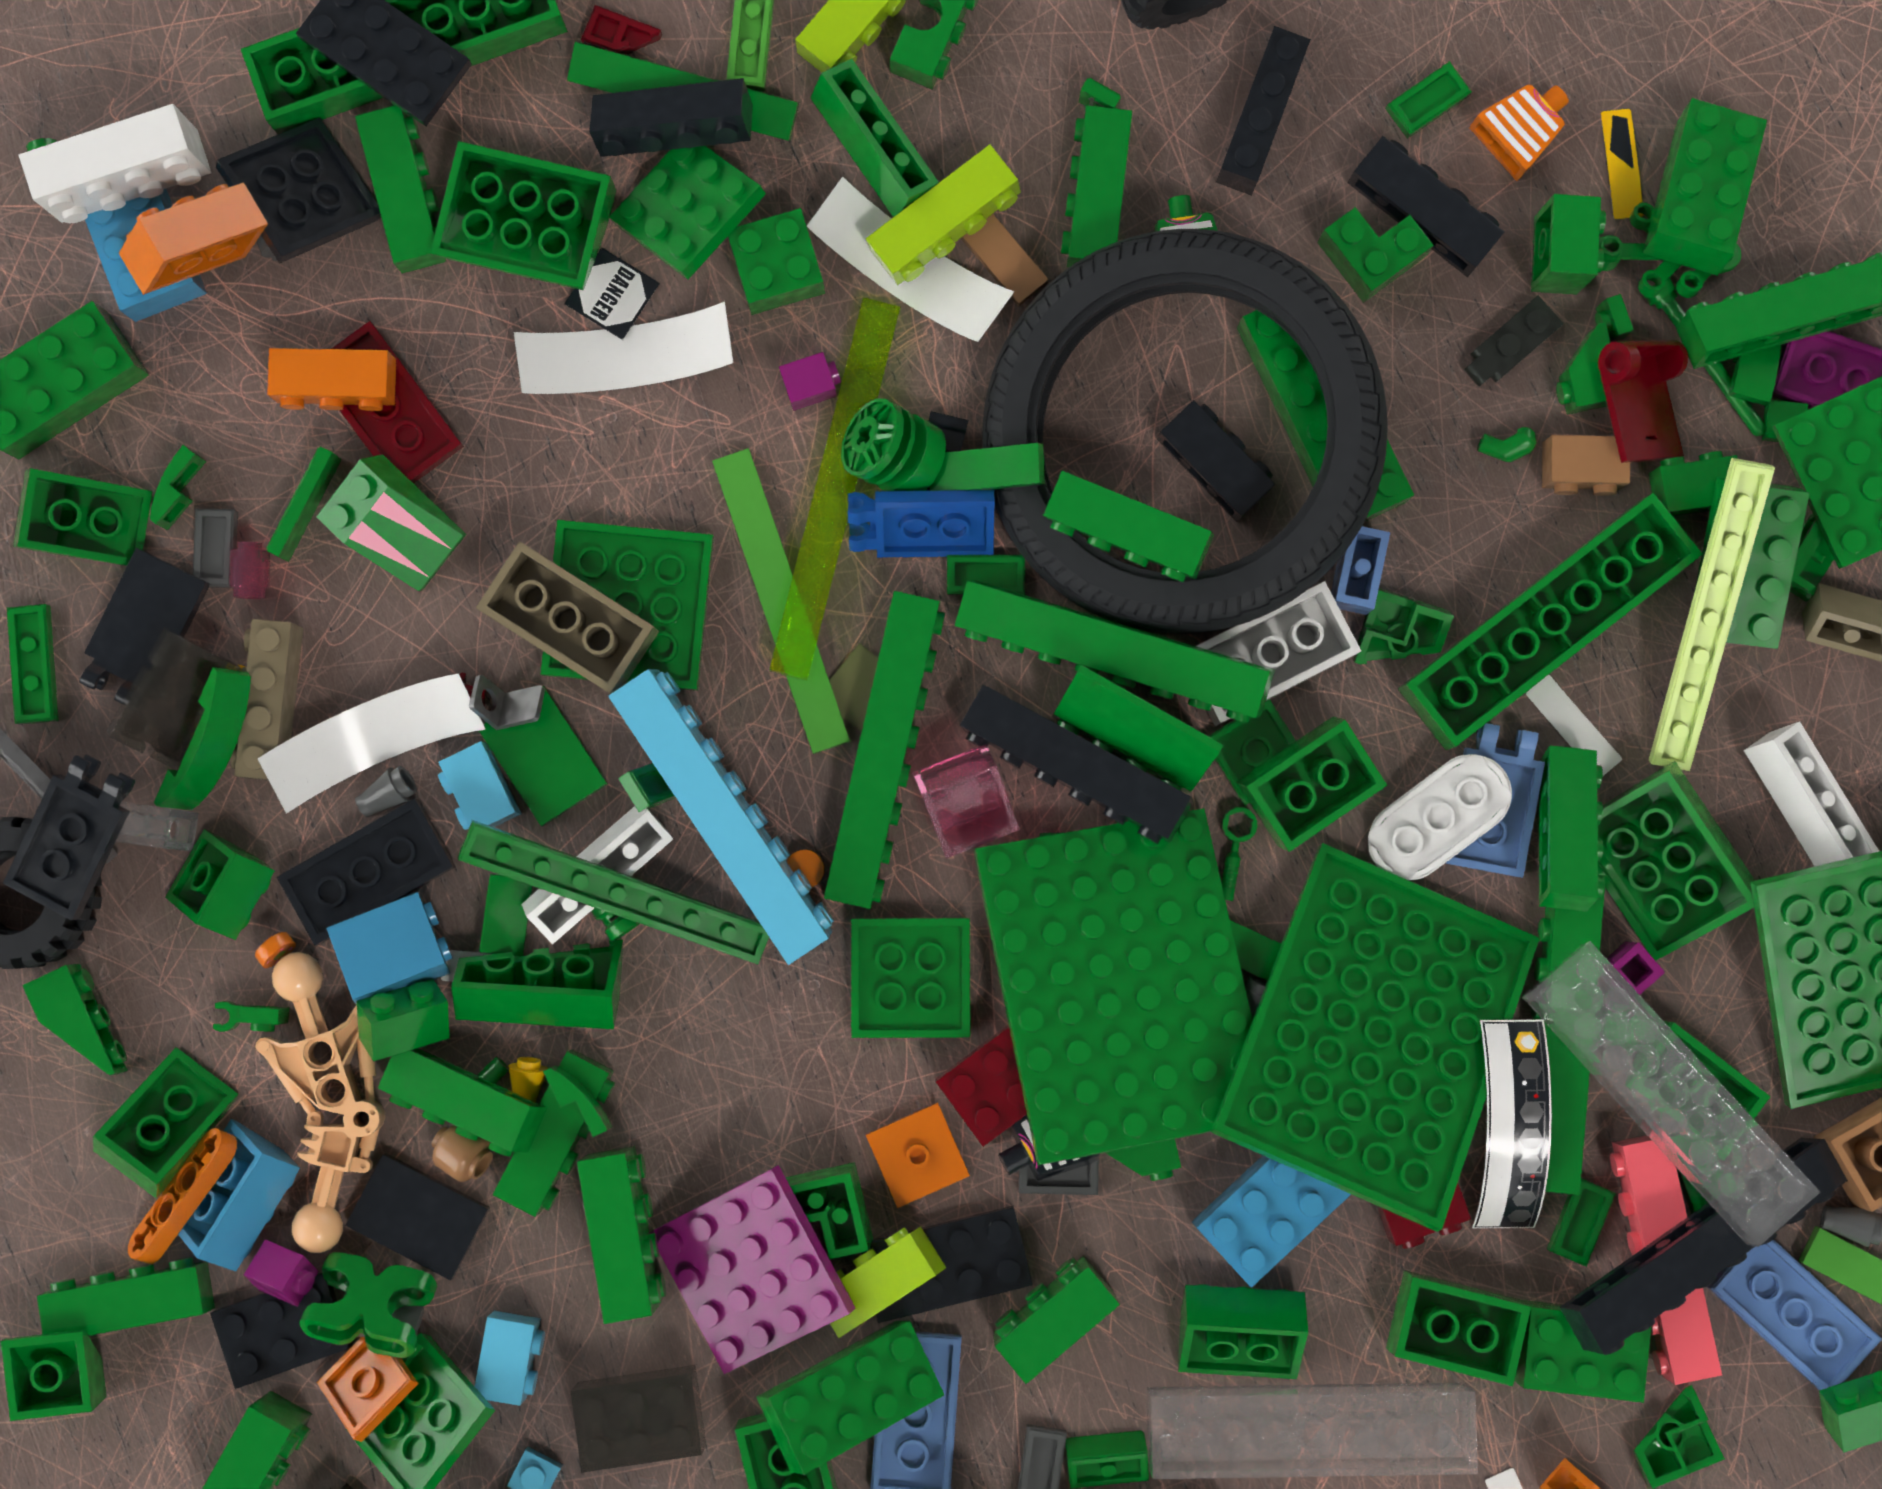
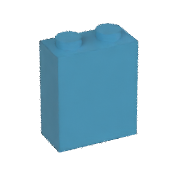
[326,892,453,1005]

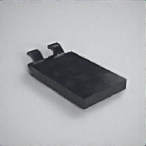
[79,548,210,708]
[3,754,135,920]

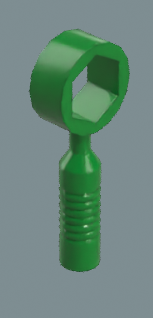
[1221,807,1258,901]

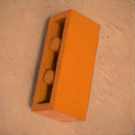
[267,348,396,411]

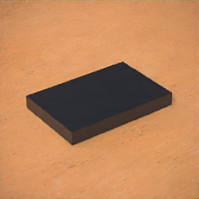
[345,1153,490,1281]

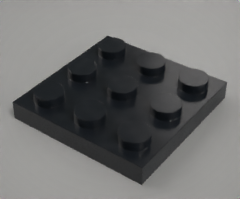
[216,117,381,263]

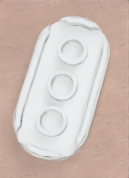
[1368,754,1512,880]

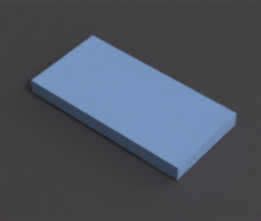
[1707,1240,1882,1390]
[871,1331,962,1489]

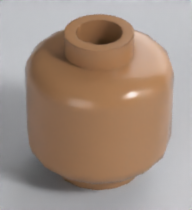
[432,1125,493,1182]

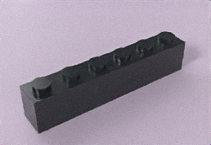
[960,684,1193,844]

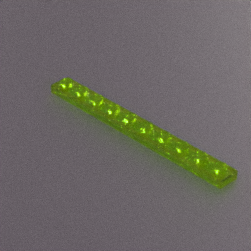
[769,297,900,681]

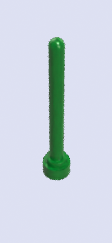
[1642,278,1766,436]

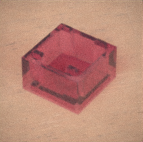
[913,744,1020,859]

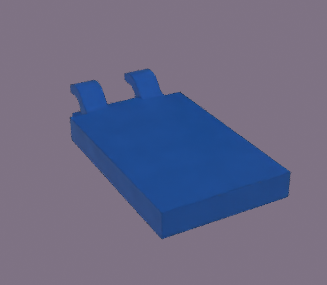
[848,490,995,558]

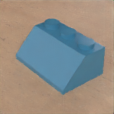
[178,1119,300,1271]

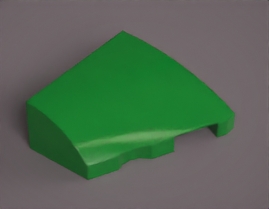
[1353,588,1454,665]
[1633,1385,1725,1489]

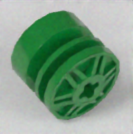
[841,398,946,491]

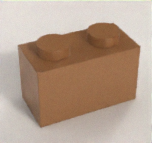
[1542,435,1630,496]

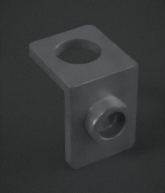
[469,675,545,730]

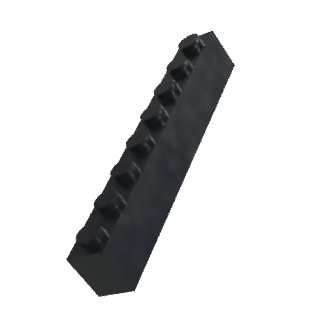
[1560,1138,1848,1355]

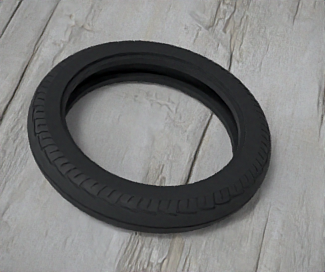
[982,229,1388,634]

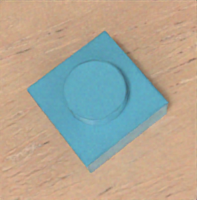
[507,1447,563,1489]

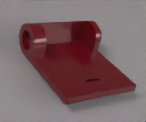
[1598,340,1688,463]

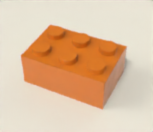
[119,182,268,295]

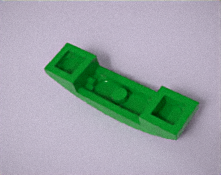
[154,667,251,810]

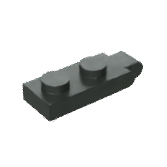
[1464,295,1564,387]

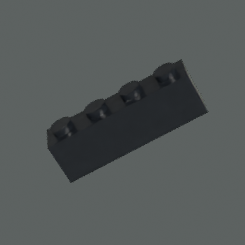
[1216,26,1311,196]
[589,78,753,157]
[1347,136,1505,278]

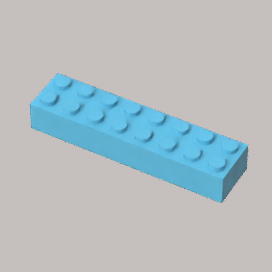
[608,669,834,965]

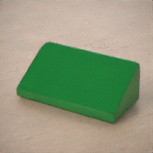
[480,874,533,957]
[1065,1430,1149,1489]

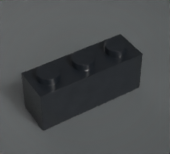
[1157,400,1275,522]

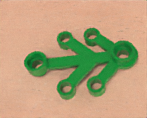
[1599,203,1741,298]

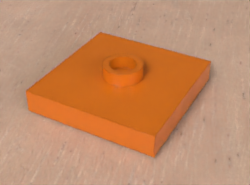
[866,1102,970,1208]
[316,1337,419,1442]

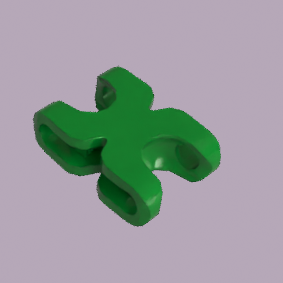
[299,1252,438,1358]

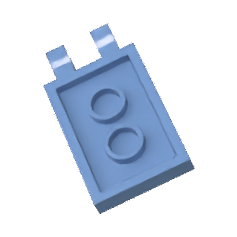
[1446,723,1545,878]

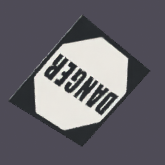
[564,248,660,340]

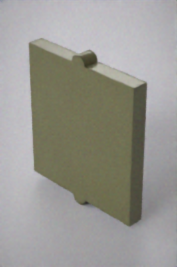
[829,643,878,732]

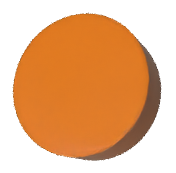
[786,849,825,887]

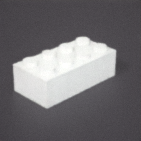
[18,104,211,223]
[1196,581,1361,726]

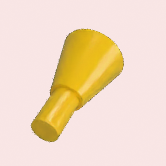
[508,1057,548,1102]

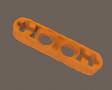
[128,1128,237,1264]

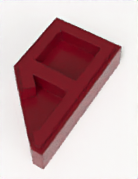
[581,5,662,55]

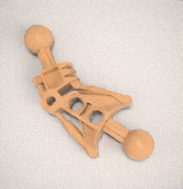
[256,952,385,1253]

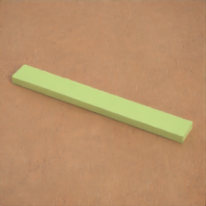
[1649,458,1775,771]

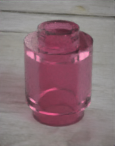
[229,542,270,599]

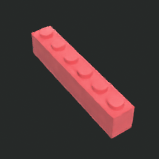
[1610,1133,1722,1385]

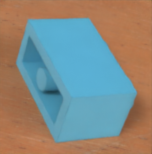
[438,741,522,830]
[475,1311,545,1406]

